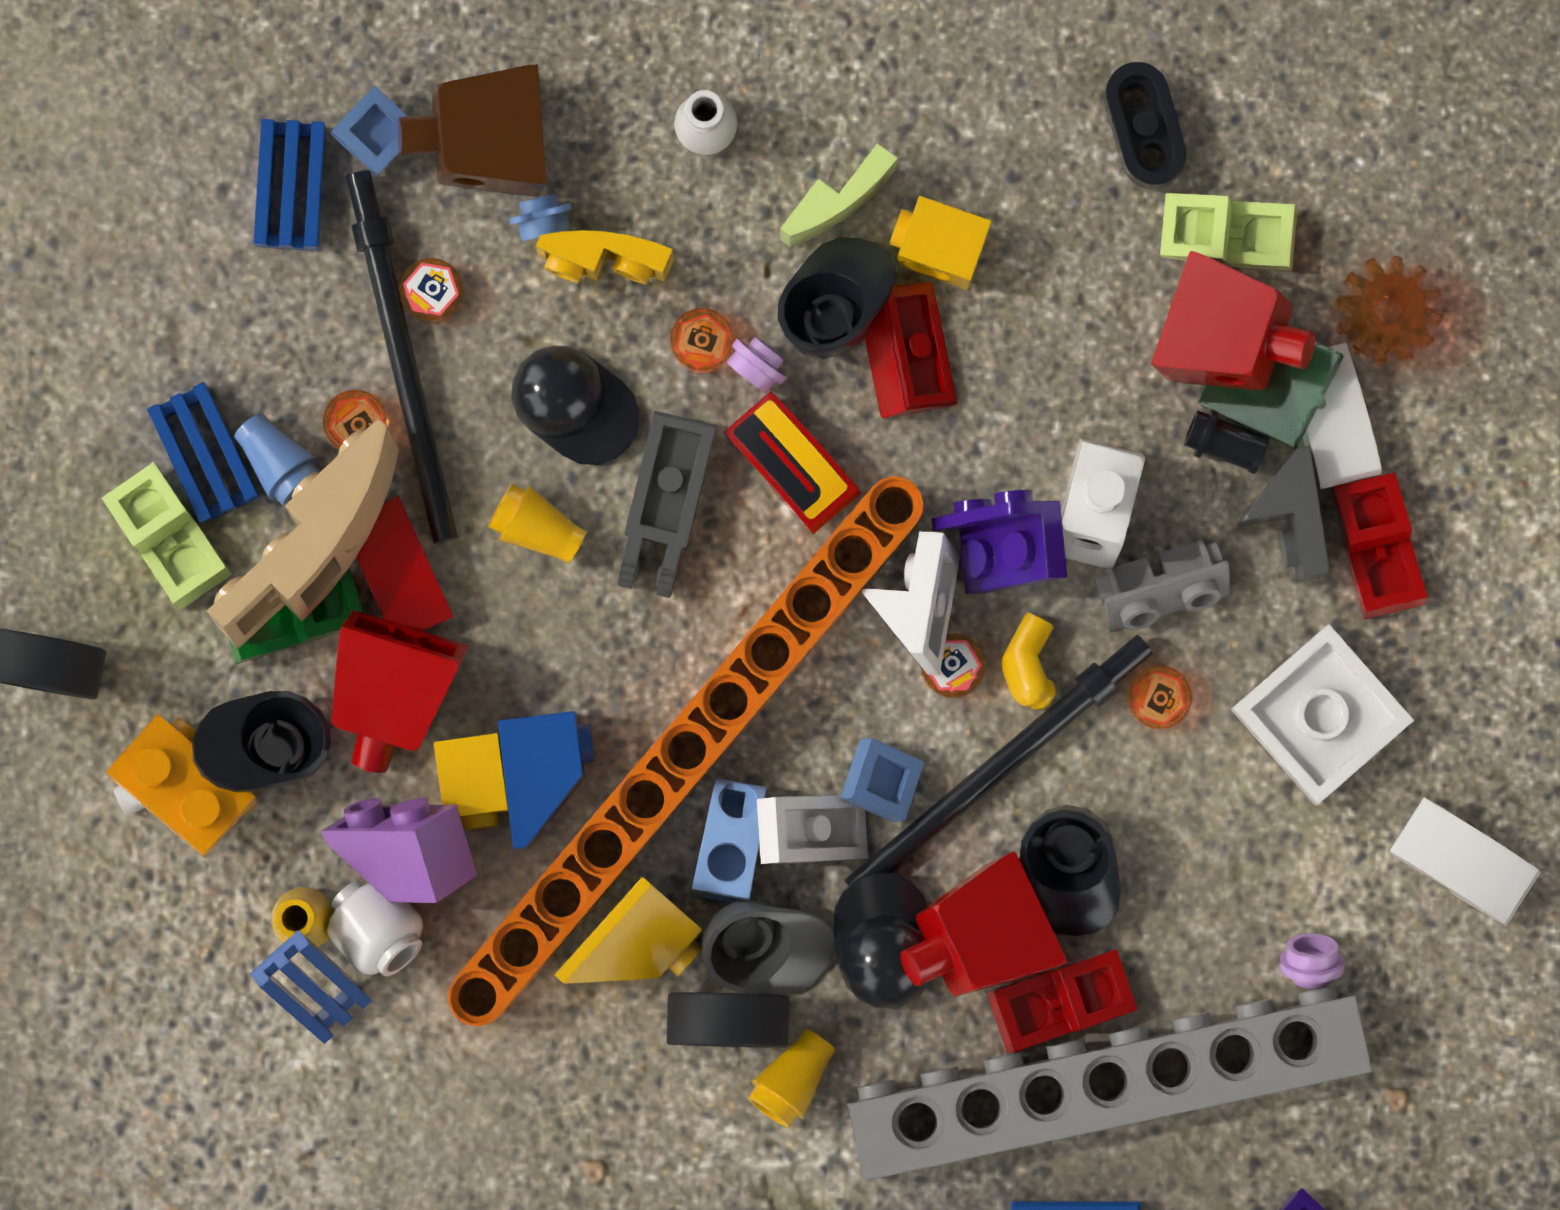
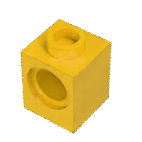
[889,196,991,291]
[433,733,509,831]

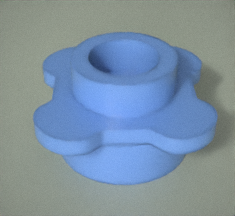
[509,194,572,241]

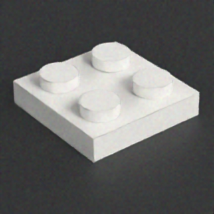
[1231,624,1414,805]

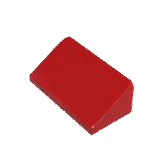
[865,281,958,419]

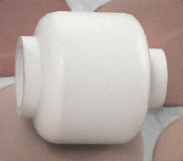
[327,881,423,977]

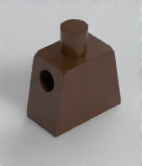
[398,64,547,196]

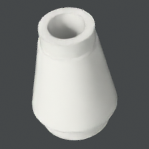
[674,90,737,155]

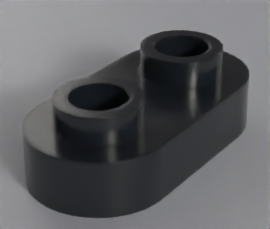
[1104,62,1186,189]

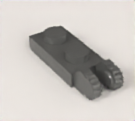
[618,411,717,598]

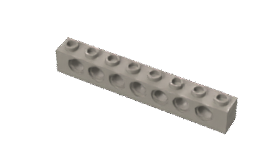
[847,985,1372,1181]

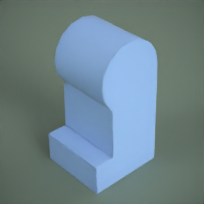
[692,778,767,904]

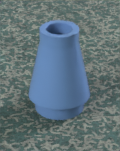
[234,414,320,509]

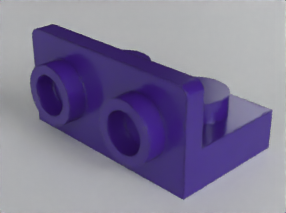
[931,490,1068,594]

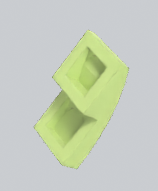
[780,143,898,247]
[1160,193,1298,271]
[101,462,232,610]

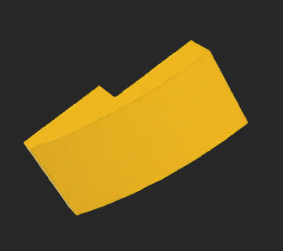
[535,230,674,285]

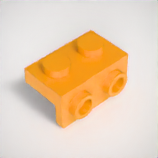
[106,714,257,858]

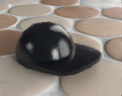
[778,237,896,359]
[511,345,639,465]
[192,691,331,793]
[1019,805,1121,936]
[833,872,930,1009]

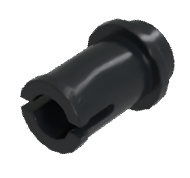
[1184,409,1269,474]

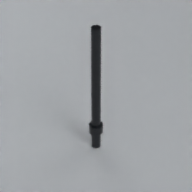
[346,170,458,544]
[844,634,1154,886]

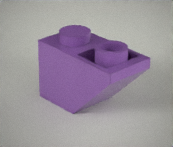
[322,798,477,903]

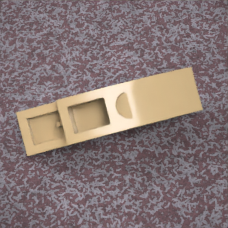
[207,418,399,649]

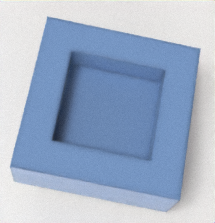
[331,85,407,177]
[840,738,924,822]

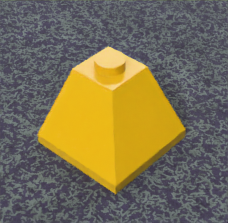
[555,877,703,984]

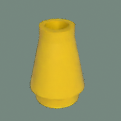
[487,483,587,564]
[272,887,334,947]
[747,1029,836,1129]

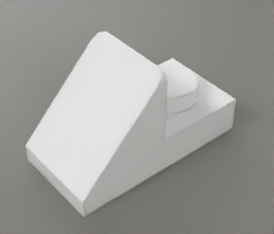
[861,531,960,675]
[757,795,869,865]

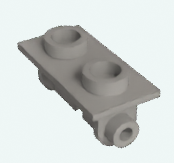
[1094,540,1230,633]

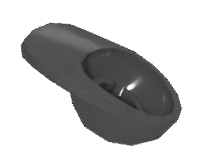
[702,899,836,995]

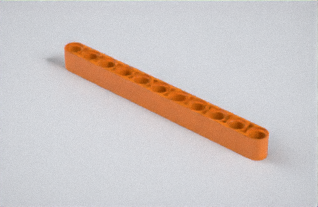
[447,476,924,1026]

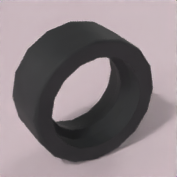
[0,628,106,700]
[666,992,789,1048]

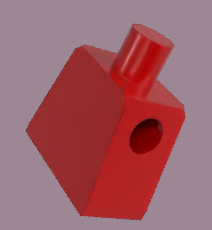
[1151,251,1316,390]
[331,610,469,773]
[900,851,1068,997]

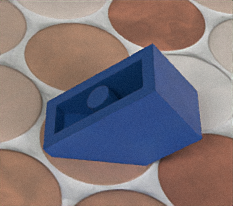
[498,711,595,850]

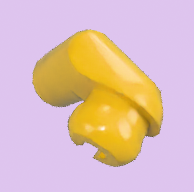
[1001,612,1056,710]

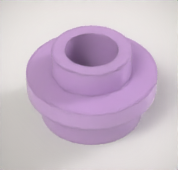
[727,336,787,393]
[1279,933,1345,989]

